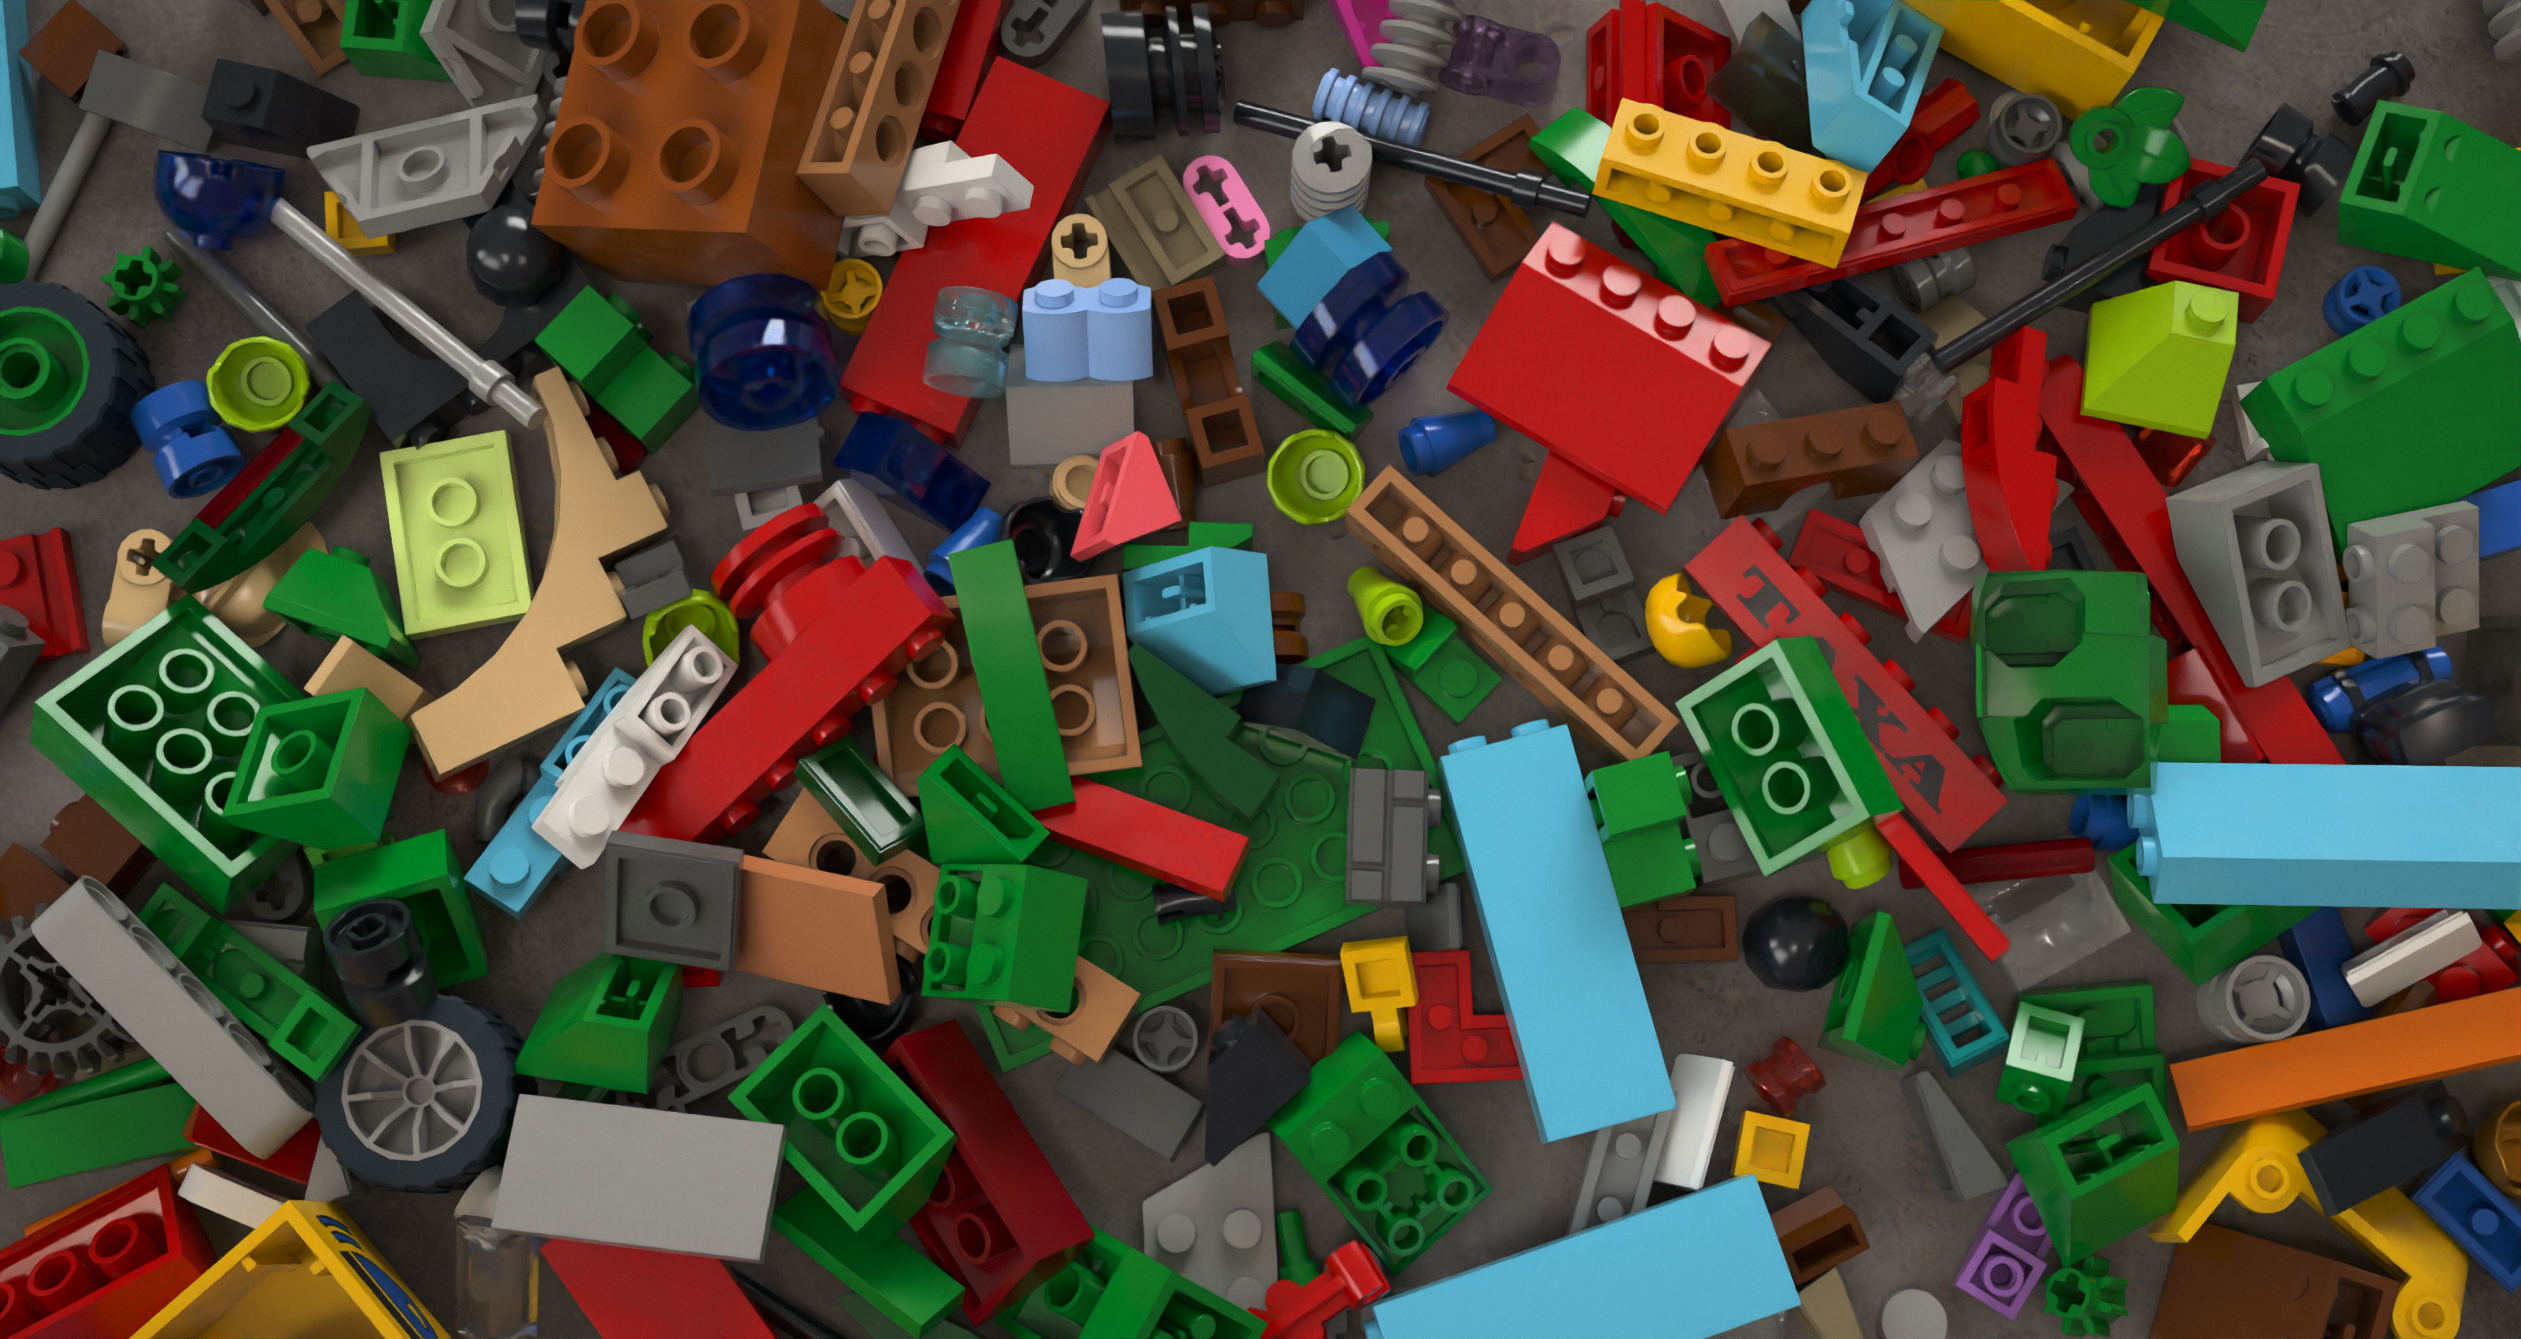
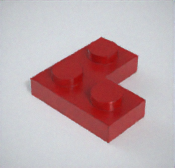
[1406,950,1524,1085]

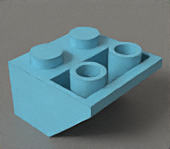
[1122,546,1277,697]

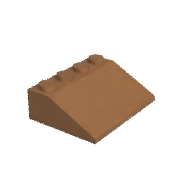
[871,574,1143,798]

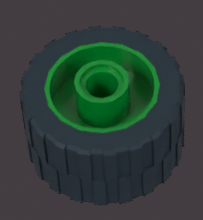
[0,280,156,490]

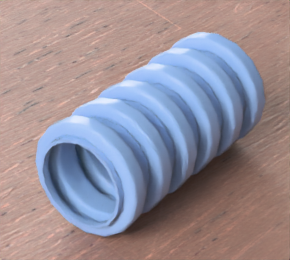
[1312,68,1431,147]

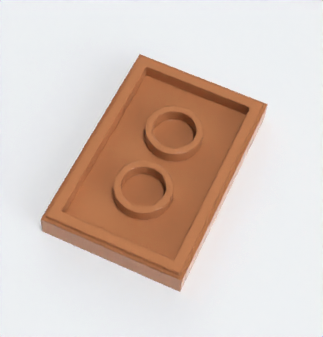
[735,855,902,1005]

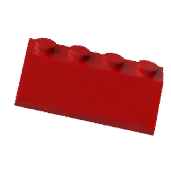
[0,1162,218,1339]

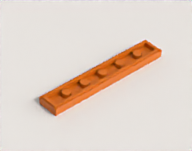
[2169,987,2521,1133]

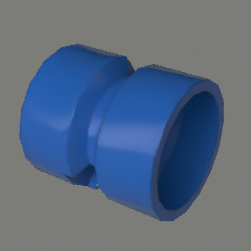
[129,380,247,499]

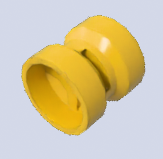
[820,258,885,336]

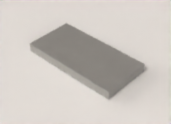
[491,1094,788,1264]

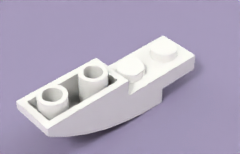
[834,140,1034,263]
[531,624,739,870]

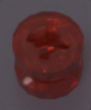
[1743,1035,1827,1119]

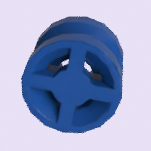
[2322,265,2402,337]

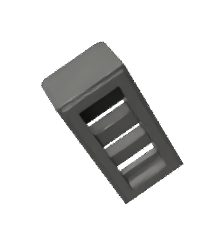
[1900,1071,2010,1202]

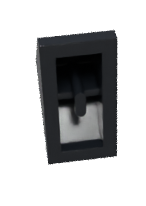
[1236,663,1376,762]

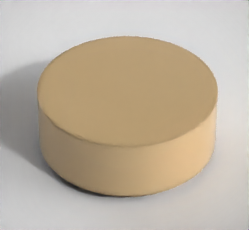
[1049,454,1099,510]

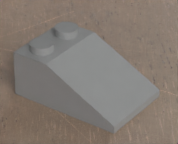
[2166,460,2351,688]

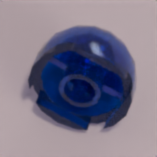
[153,150,286,251]

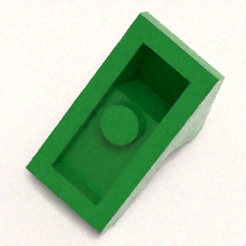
[1381,603,1503,728]

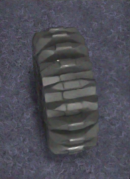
[0,903,139,1079]

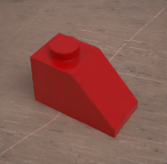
[1506,449,1627,566]

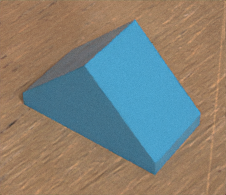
[1257,205,1393,333]

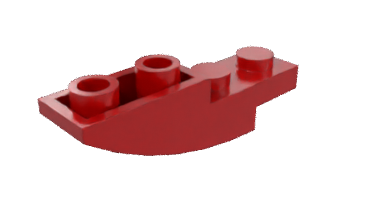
[1961,326,2059,572]

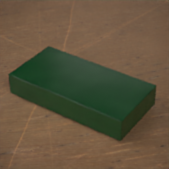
[794,734,927,867]

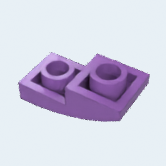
[1953,1167,2053,1321]

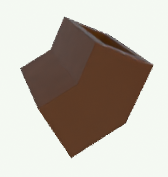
[18,0,128,104]
[1770,1184,1870,1286]

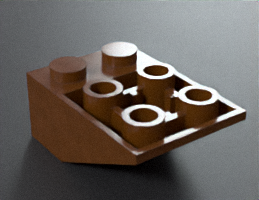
[2148,1222,2401,1339]

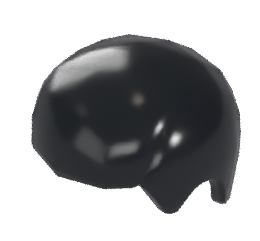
[466,203,565,307]
[995,495,1097,586]
[1742,894,1850,992]
[822,953,922,1045]

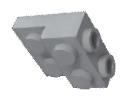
[2343,501,2480,659]

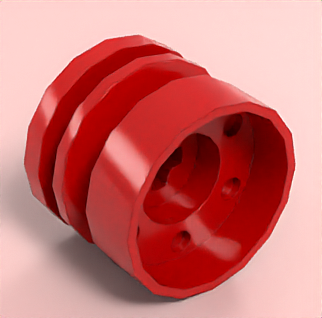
[710,503,868,663]

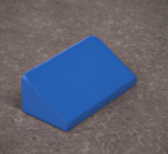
[2277,906,2375,1032]
[2409,1151,2521,1293]

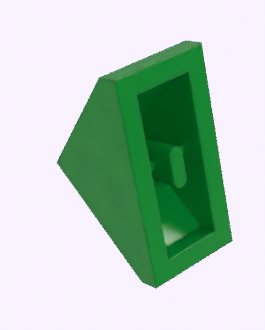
[917,743,1050,864]

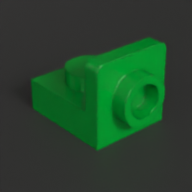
[1995,1002,2085,1117]

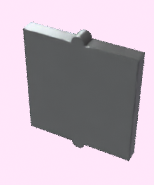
[702,391,827,497]

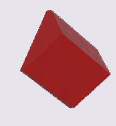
[1646,2,1731,131]

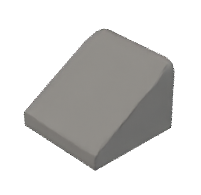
[304,1137,369,1205]

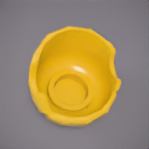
[1645,572,1733,669]

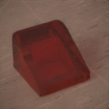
[2131,427,2217,489]

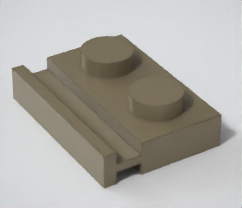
[1084,154,1226,306]

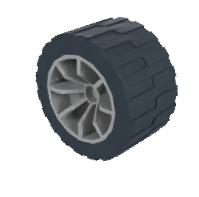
[312,991,538,1194]

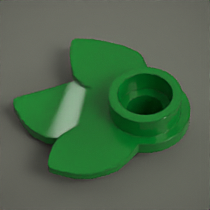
[2069,86,2191,208]

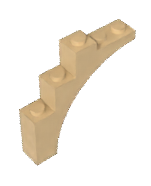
[407,366,670,783]

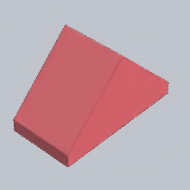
[1070,431,1182,562]

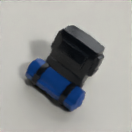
[2306,643,2497,766]

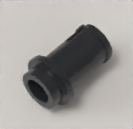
[2331,51,2415,126]
[1152,883,1237,926]

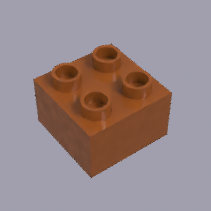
[530,0,847,291]

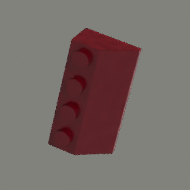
[881,1019,1096,1328]

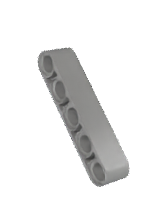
[31,876,315,1160]

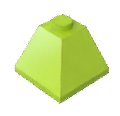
[2080,280,2239,439]

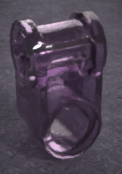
[1438,15,1561,108]

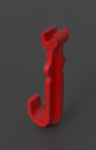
[1247,1240,1392,1339]

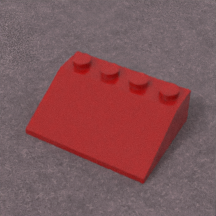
[1446,221,1772,516]

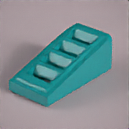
[1903,927,2010,1079]

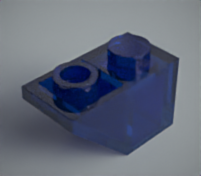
[832,411,991,534]

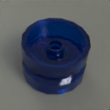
[1289,251,1450,413]
[686,273,840,432]

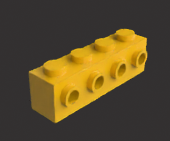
[1592,98,1868,269]

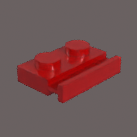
[1586,0,1646,128]
[0,527,91,666]

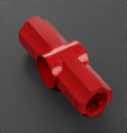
[1859,77,1980,205]

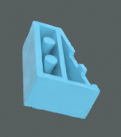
[1801,0,1945,177]

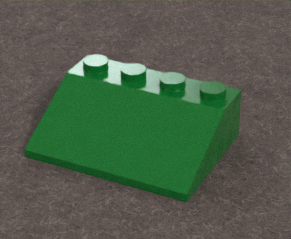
[2239,266,2521,564]
[30,594,306,915]

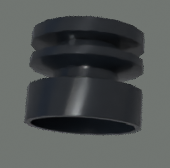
[1100,2,1226,144]

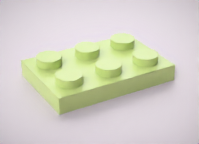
[379,430,535,640]

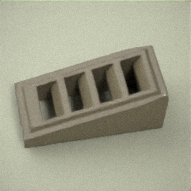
[1790,1267,1864,1339]

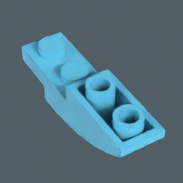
[463,667,637,920]

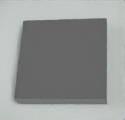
[604,830,744,972]

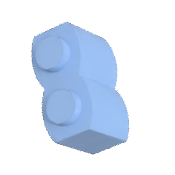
[1022,278,1153,382]

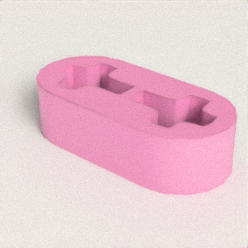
[1183,155,1270,268]

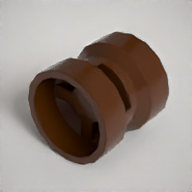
[1270,592,1309,665]

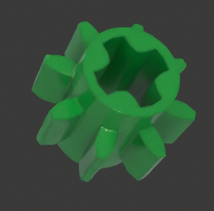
[101,246,189,329]
[2043,1255,2129,1338]

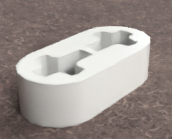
[177,1162,291,1229]

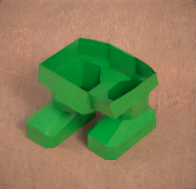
[1970,570,2221,795]

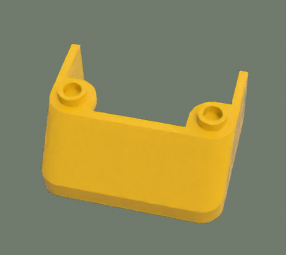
[2145,1108,2469,1339]

